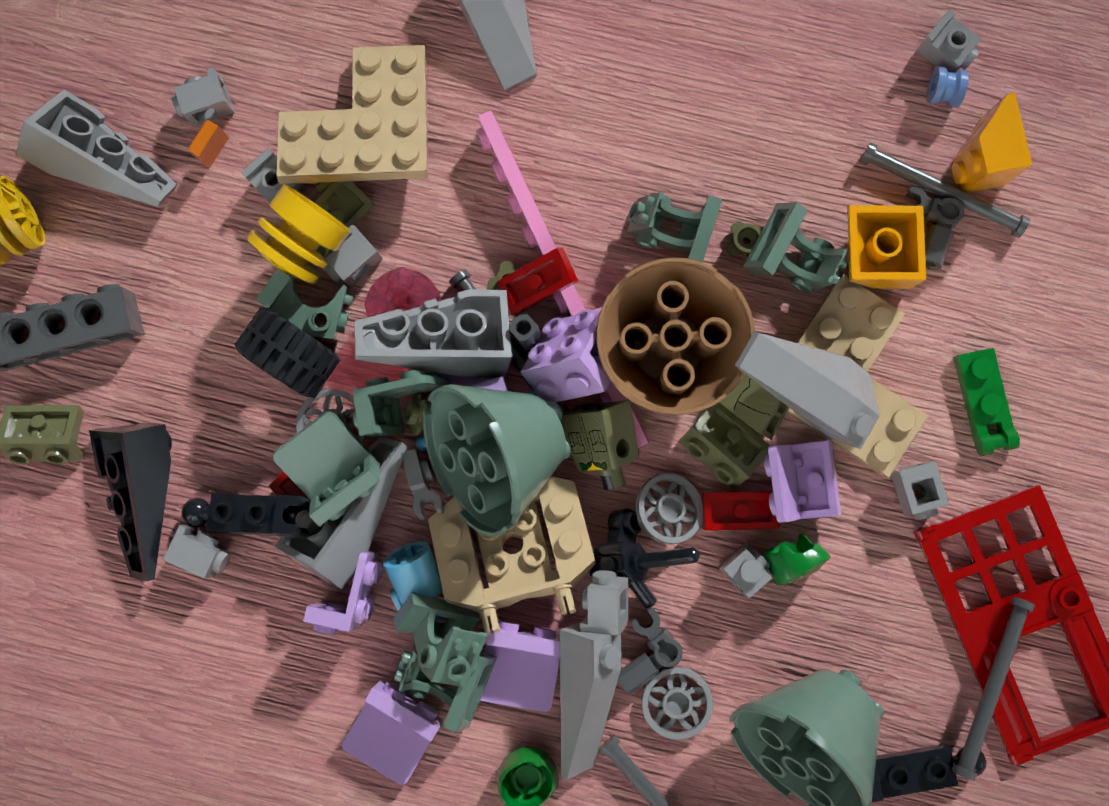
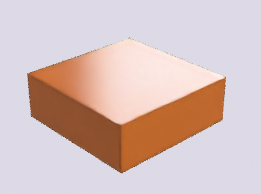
[188,120,229,167]

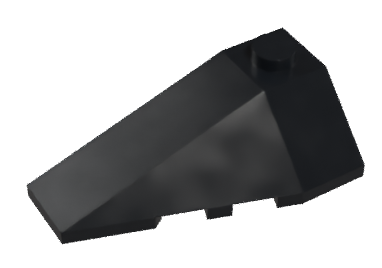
[89,423,172,581]

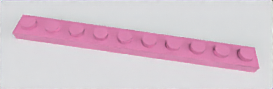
[476,110,649,449]

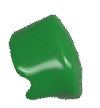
[764,533,831,586]
[497,746,559,806]

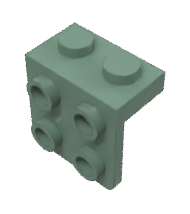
[352,370,450,437]
[273,411,380,526]

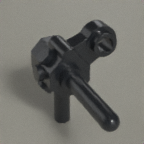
[589,508,700,608]

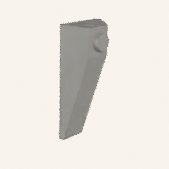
[456,0,537,92]
[354,289,512,377]
[560,623,621,780]

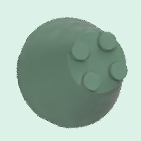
[423,385,571,536]
[729,670,885,806]

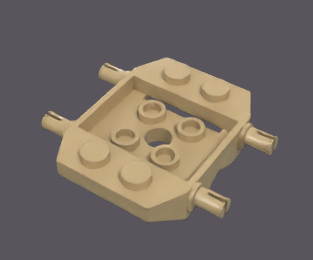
[428,476,596,635]

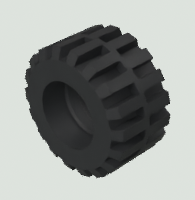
[234,307,340,398]

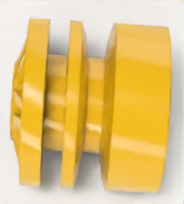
[0,175,46,266]
[246,184,351,284]

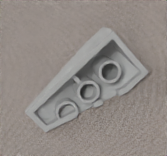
[15,90,177,207]
[735,332,880,449]
[275,436,407,590]

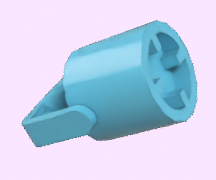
[383,541,447,622]

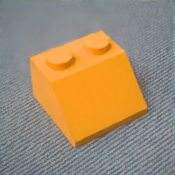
[952,92,1032,193]
[847,205,926,289]

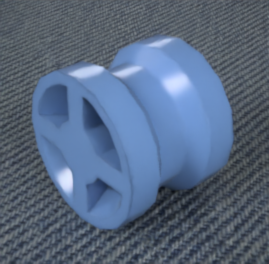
[927,66,969,108]

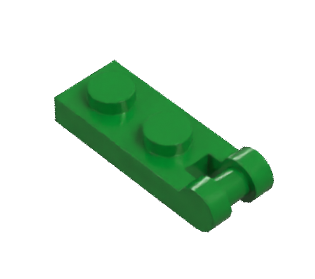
[953,348,1020,456]

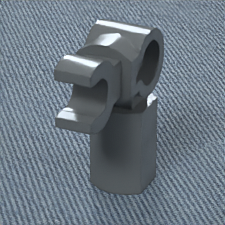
[903,187,964,270]
[509,314,542,358]
[618,607,683,696]

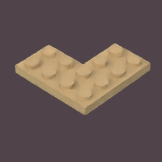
[277,45,428,184]
[787,274,928,478]

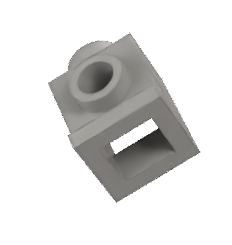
[916,9,981,73]
[171,67,235,126]
[241,148,306,203]
[324,224,383,288]
[890,461,949,520]
[163,525,230,579]
[718,542,772,598]
[580,570,628,635]

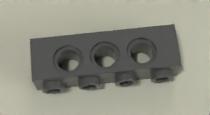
[0,284,145,372]

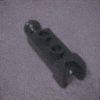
[181,493,311,538]
[872,744,987,802]

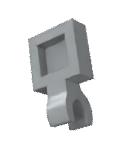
[401,449,444,520]

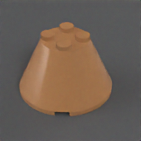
[597,258,755,415]

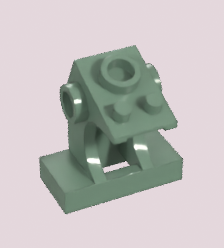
[627,192,723,262]
[743,202,849,293]
[256,269,353,339]
[393,593,487,687]
[394,643,497,733]

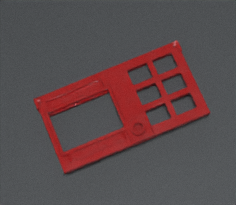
[913,485,1109,766]

